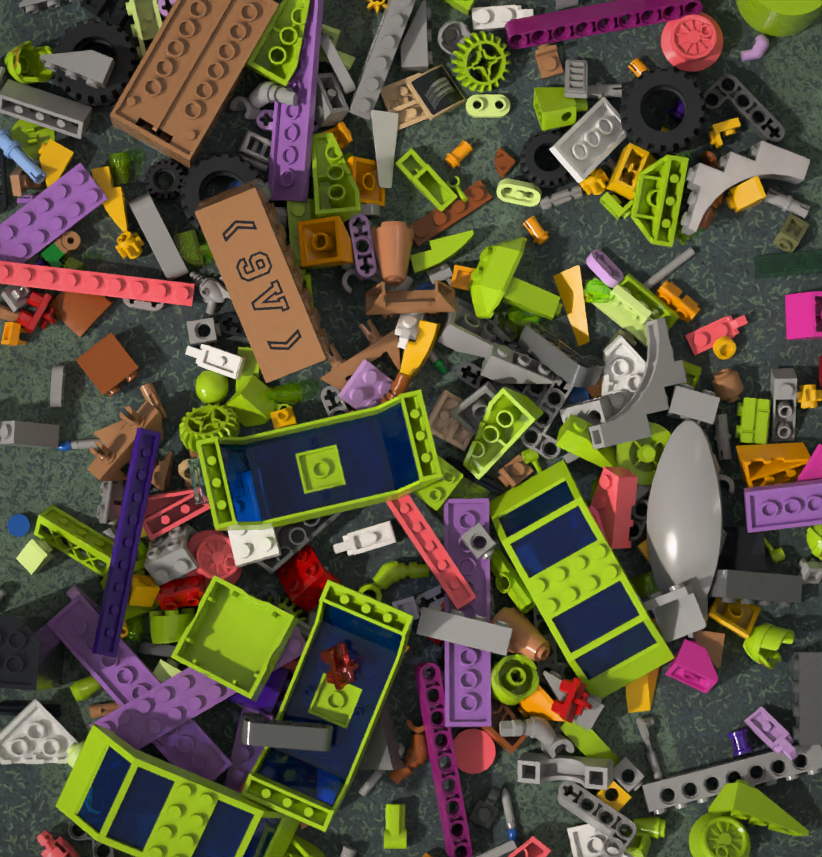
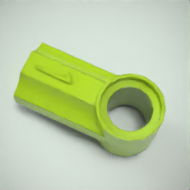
[384,804,407,849]

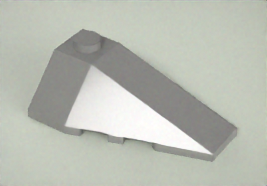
[437,296,530,358]

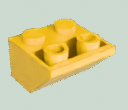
[606,143,657,200]

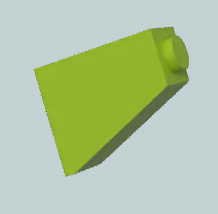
[502,277,563,321]

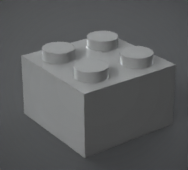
[665,383,720,427]

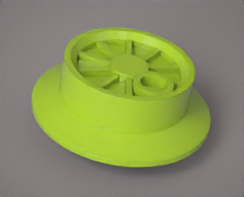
[615,422,671,485]
[689,812,751,857]

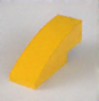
[91,166,129,232]
[400,320,441,379]

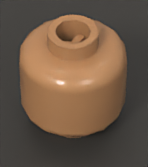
[711,368,744,403]

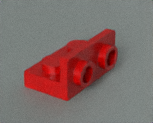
[156,574,206,611]

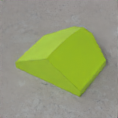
[225,374,276,427]

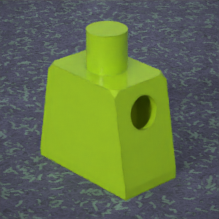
[533,87,588,131]

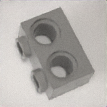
[559,395,614,426]

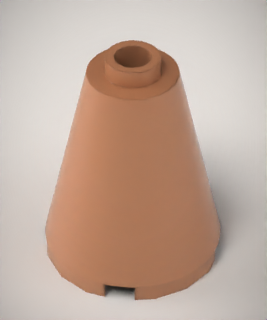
[370,221,415,287]
[491,605,550,662]

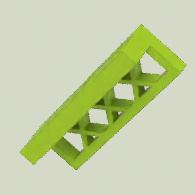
[34,504,114,577]

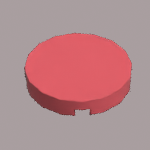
[453,728,496,774]

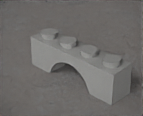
[518,752,613,790]

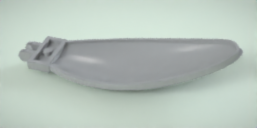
[646,419,723,638]

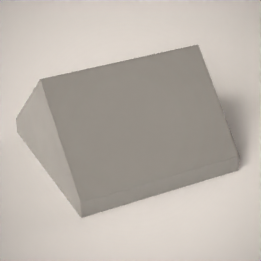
[450,381,498,436]

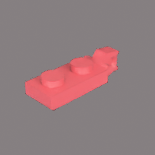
[685,315,748,356]

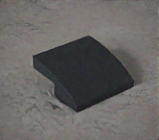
[80,0,129,29]
[718,526,766,572]

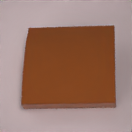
[48,291,113,337]

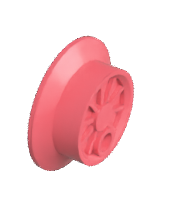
[661,12,723,72]
[185,530,243,590]

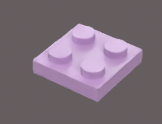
[338,359,393,411]

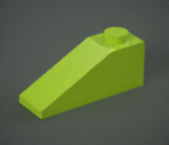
[555,414,618,468]

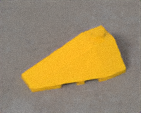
[618,619,662,713]

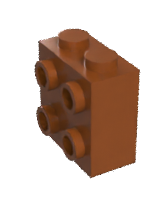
[76,332,141,397]

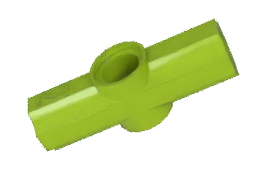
[490,549,536,614]

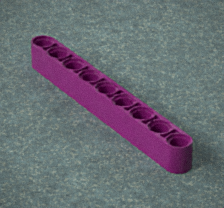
[504,0,703,49]
[414,661,472,857]

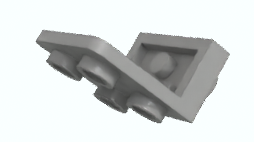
[144,525,198,586]
[643,583,707,642]

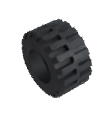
[519,130,571,190]

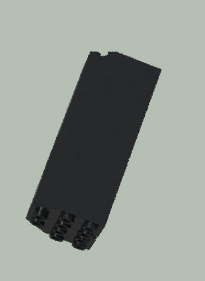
[0,614,65,691]

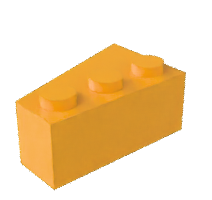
[736,442,811,488]

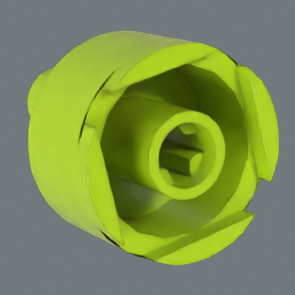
[149,608,195,644]
[491,654,539,706]

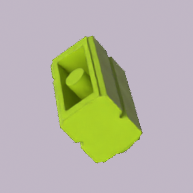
[734,397,771,445]

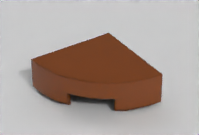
[494,147,517,178]

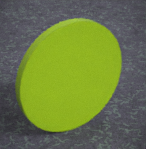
[11,119,55,159]

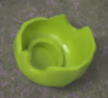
[195,370,229,405]

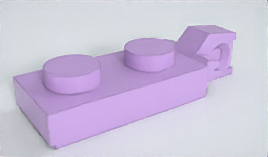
[744,706,798,761]

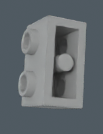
[314,72,349,127]

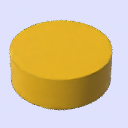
[713,336,737,360]

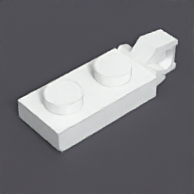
[471,5,534,31]
[394,313,425,349]
[185,344,246,380]
[333,521,397,556]

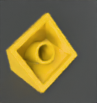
[708,598,761,639]

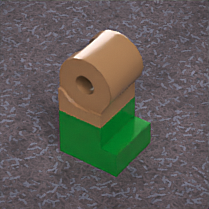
[41,231,82,268]

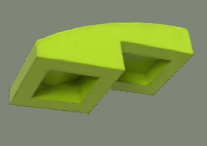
[236,347,260,392]

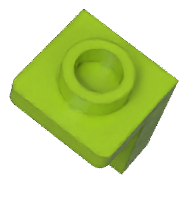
[599,192,634,220]

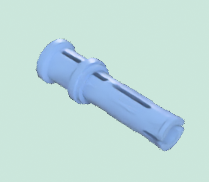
[0,129,46,184]

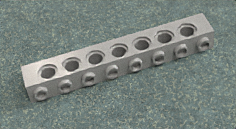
[641,744,822,815]

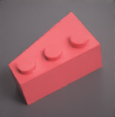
[583,467,638,549]
[143,486,210,540]

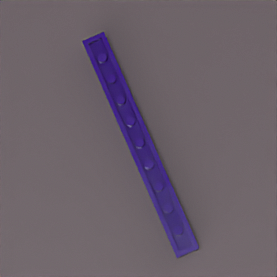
[92,428,161,658]

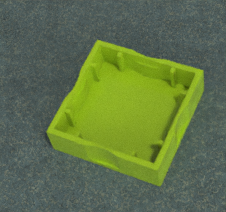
[171,575,299,702]

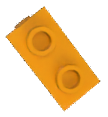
[655,280,700,323]

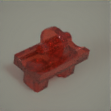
[320,642,359,690]

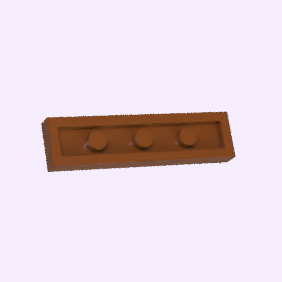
[408,180,492,248]

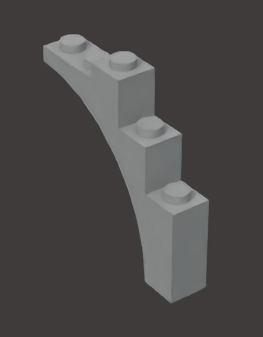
[681,141,810,235]
[589,318,687,449]
[0,421,59,448]

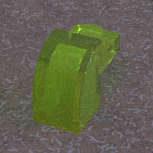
[173,229,214,267]

